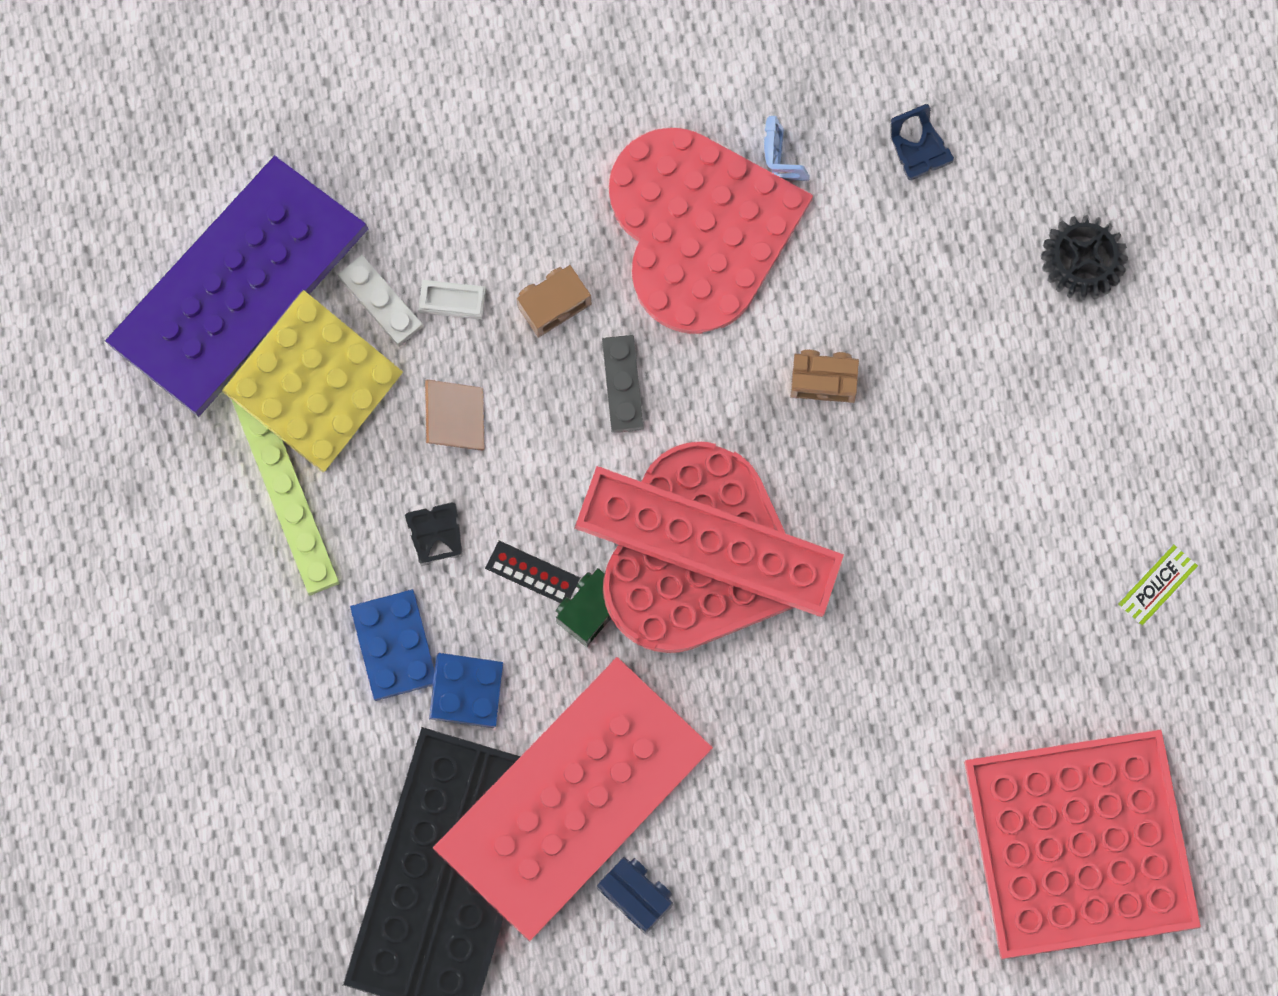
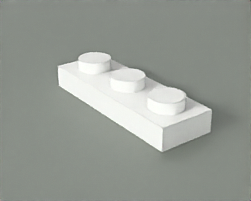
[337,255,423,347]

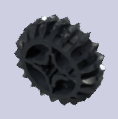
[1041,215,1128,301]

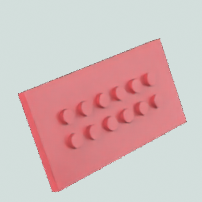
[433,657,713,942]

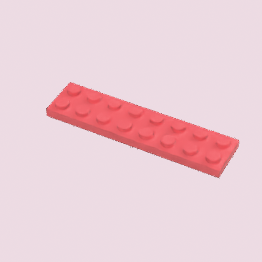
[574,466,844,617]

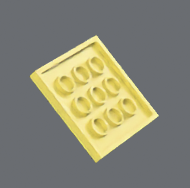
[222,290,403,472]

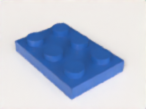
[350,589,435,701]

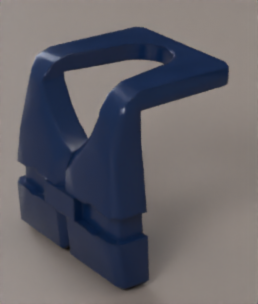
[890,104,954,181]

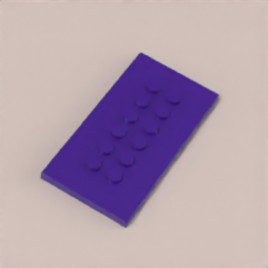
[105,155,369,417]

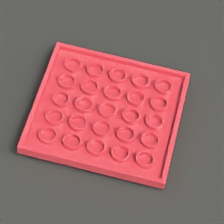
[964,730,1201,960]

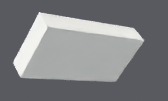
[418,280,486,320]

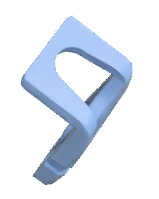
[764,116,810,181]

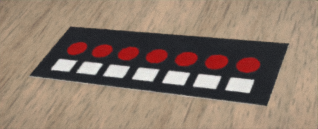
[485,540,581,603]

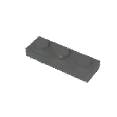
[602,335,643,433]

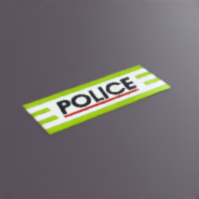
[1118,544,1198,626]

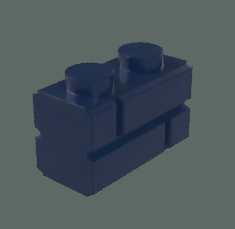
[597,857,673,935]

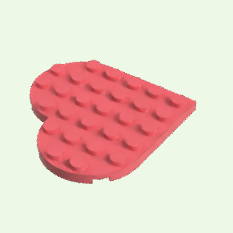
[609,128,813,334]
[603,442,794,653]

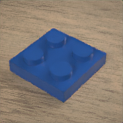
[429,653,503,728]

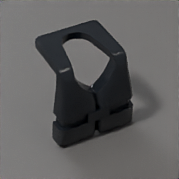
[405,502,463,566]

